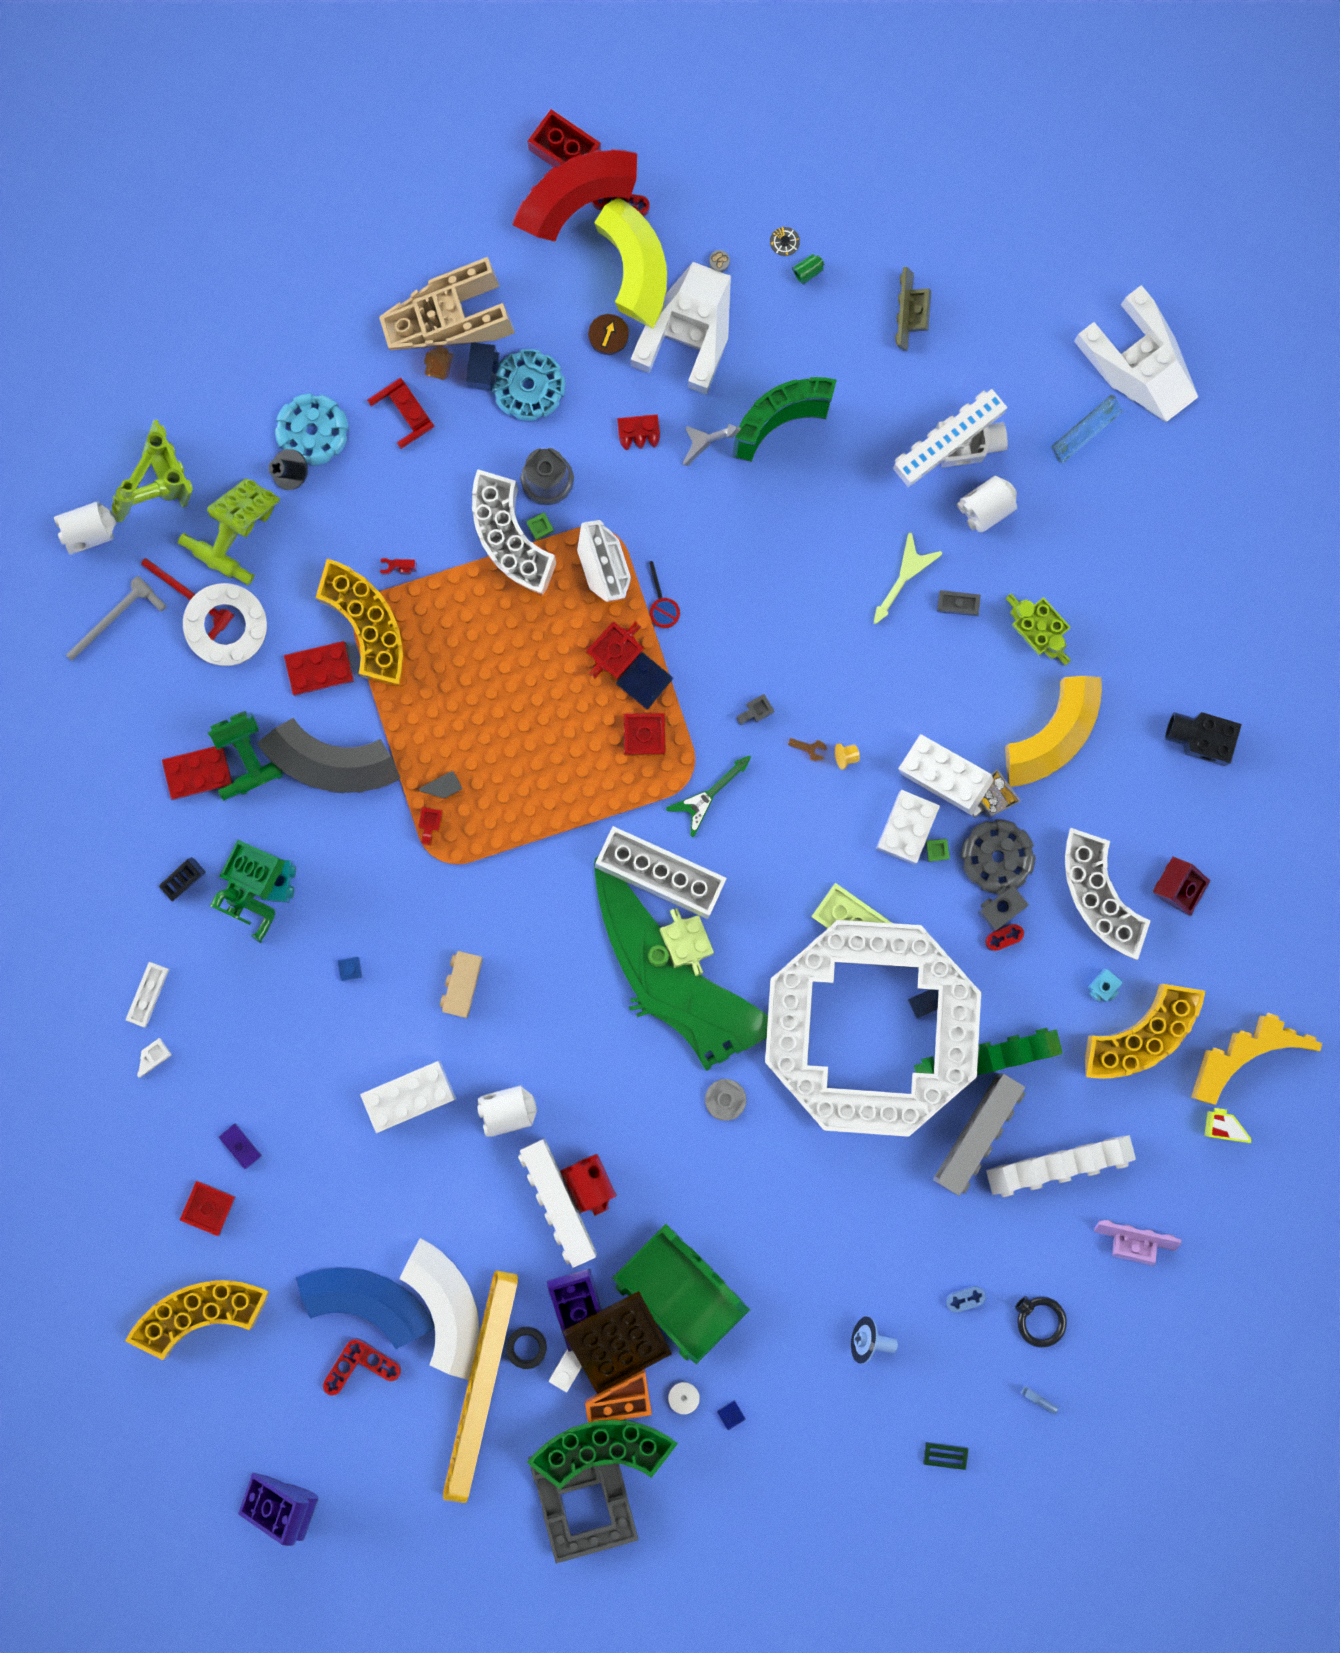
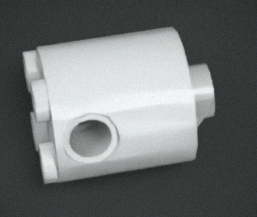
[957,476,1017,533]
[54,501,116,555]
[477,1085,537,1137]

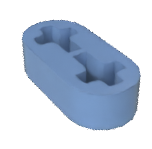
[946,1286,986,1313]

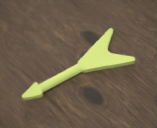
[873,533,942,624]

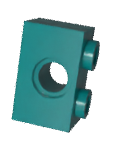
[261,860,296,903]

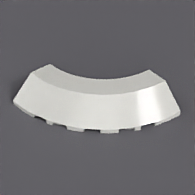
[1065,828,1151,960]
[400,1238,480,1380]

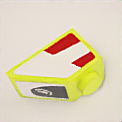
[1204,1108,1251,1143]

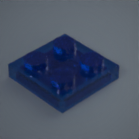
[616,652,674,710]

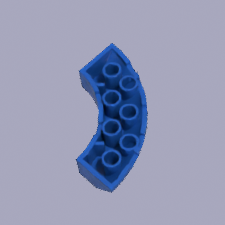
[296,1267,435,1350]

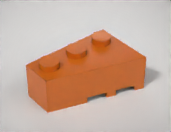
[585,1369,652,1422]

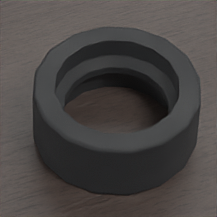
[506,1327,547,1369]

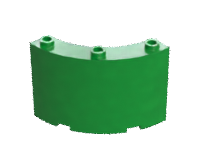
[732,377,837,462]
[612,1224,750,1365]

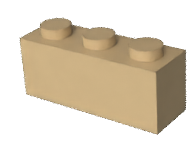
[440,951,483,1018]

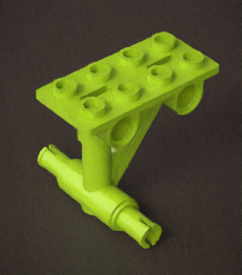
[111,419,193,522]
[177,478,280,586]

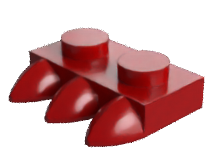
[617,414,660,450]

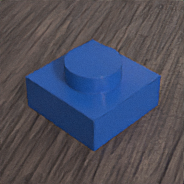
[337,957,362,981]

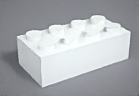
[898,734,994,815]
[360,1061,456,1133]

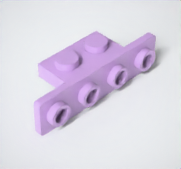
[1094,1220,1181,1266]

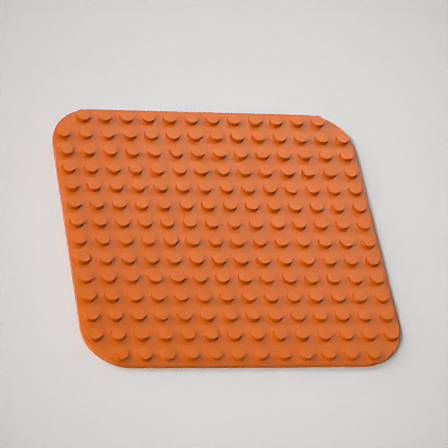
[354,527,695,865]

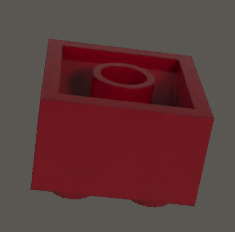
[1153,856,1210,916]

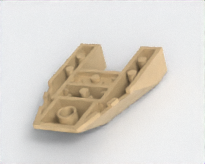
[379,257,515,350]

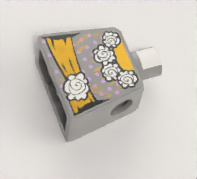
[972,769,1021,818]

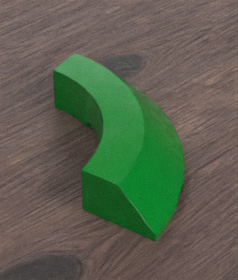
[527,1420,678,1490]

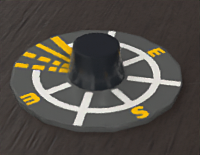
[770,227,800,256]

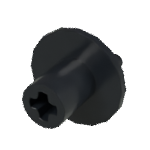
[269,449,308,490]

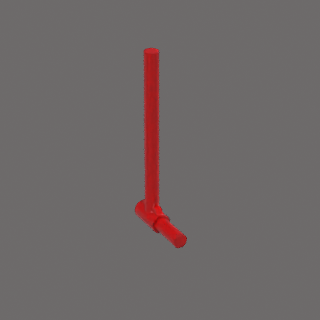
[141,558,235,641]

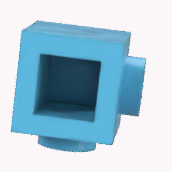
[1087,969,1123,1002]

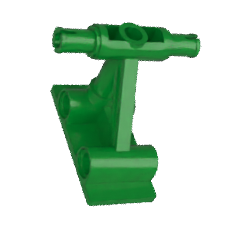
[207,711,284,801]

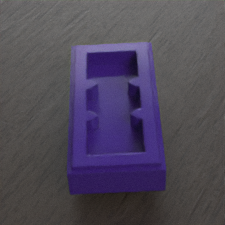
[219,1123,262,1169]

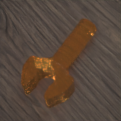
[788,737,827,762]

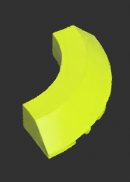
[594,197,667,329]

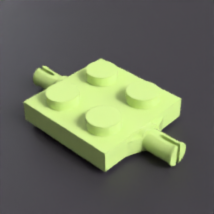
[660,908,714,976]

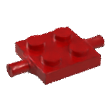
[586,621,644,680]

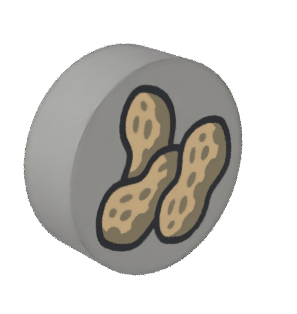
[709,250,730,272]

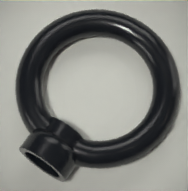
[1015,1296,1067,1348]

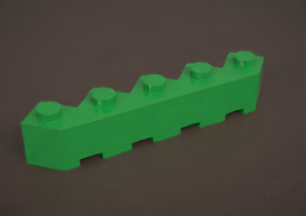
[914,1027,1063,1075]

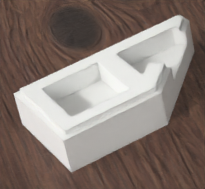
[137,1038,172,1078]

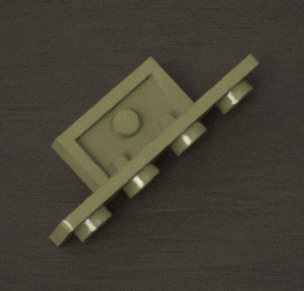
[895,267,931,351]

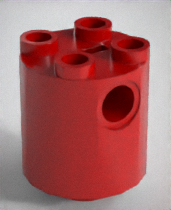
[560,1154,617,1216]

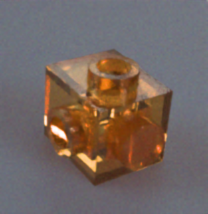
[424,347,454,380]

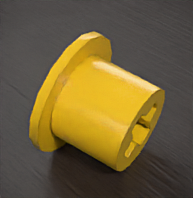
[834,743,860,770]

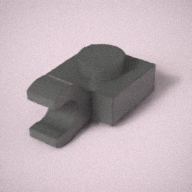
[736,694,775,725]

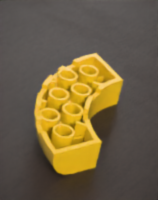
[315,558,403,686]
[125,1280,270,1360]

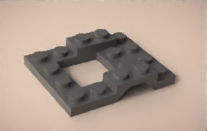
[528,1456,638,1564]

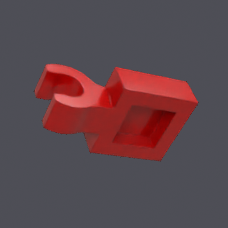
[380,558,417,575]
[418,807,443,846]

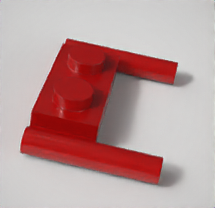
[367,377,435,449]

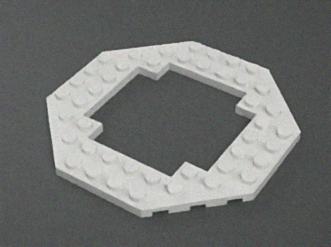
[765,920,981,1137]

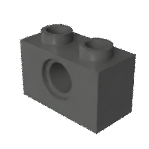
[978,885,1029,931]

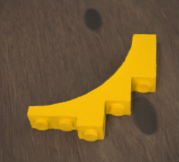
[1191,1013,1322,1105]

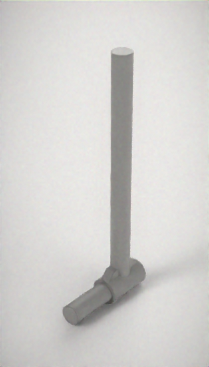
[66,576,167,661]

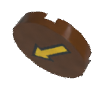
[588,314,629,355]

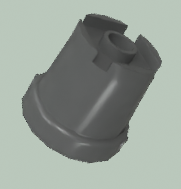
[520,448,574,505]

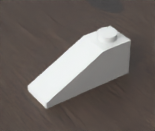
[549,1349,582,1393]

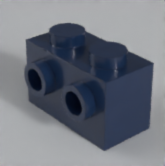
[466,343,500,391]

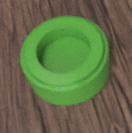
[648,945,669,967]

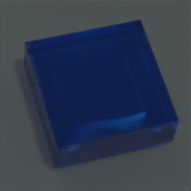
[717,1400,746,1430]

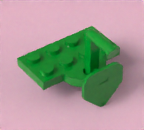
[210,840,285,943]

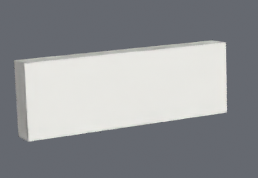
[126,962,170,1028]

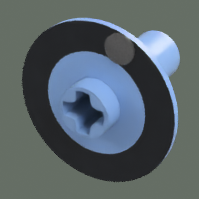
[851,1316,898,1364]

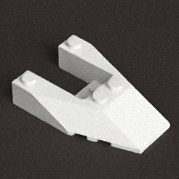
[631,262,731,395]
[1074,285,1198,422]

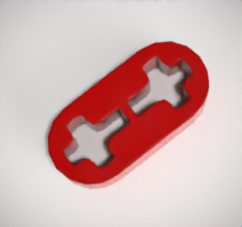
[985,924,1024,951]

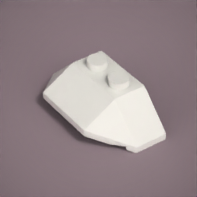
[577,520,631,602]

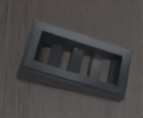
[159,857,206,902]

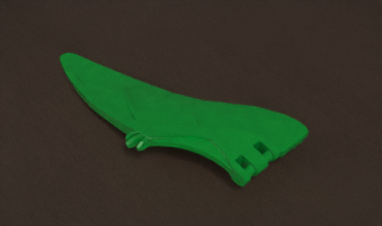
[594,856,768,1071]

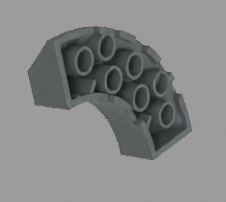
[257,718,401,793]

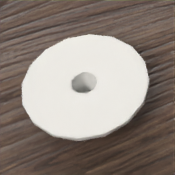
[668,1382,700,1414]

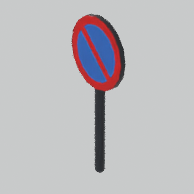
[649,561,680,628]

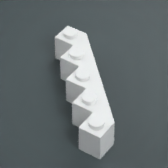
[986,1135,1136,1197]

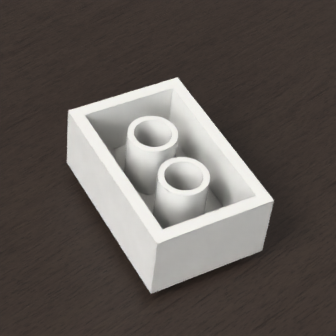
[876,790,940,865]

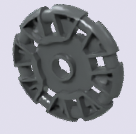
[961,819,1035,894]

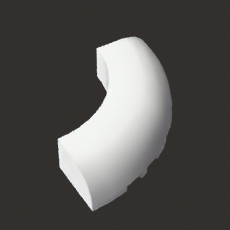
[472,469,556,595]

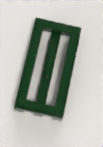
[923,1442,968,1470]

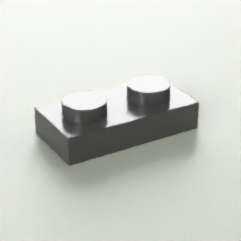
[937,590,981,616]

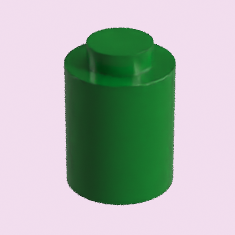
[792,254,825,285]

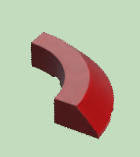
[512,149,637,242]

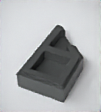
[419,771,463,799]

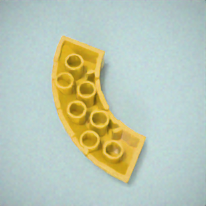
[1005,676,1102,787]
[1085,984,1205,1079]

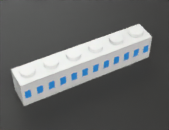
[893,389,1007,488]

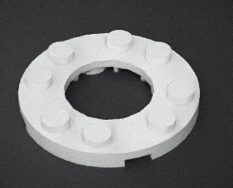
[183,583,267,666]

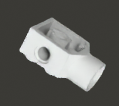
[936,421,1008,468]

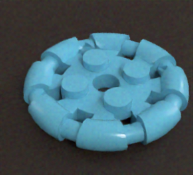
[492,349,565,421]
[275,393,349,466]

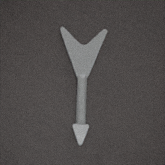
[683,424,741,466]

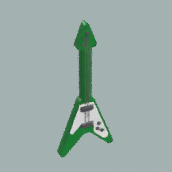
[666,755,751,837]

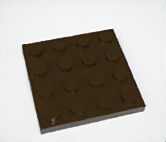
[563,1291,672,1394]

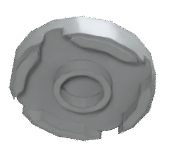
[705,1079,746,1121]

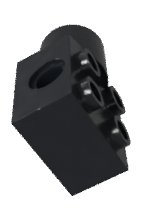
[1165,712,1242,766]

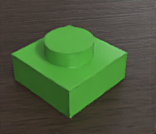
[526,512,554,541]
[926,839,950,862]

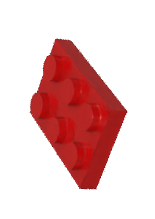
[284,641,354,696]
[162,746,233,800]

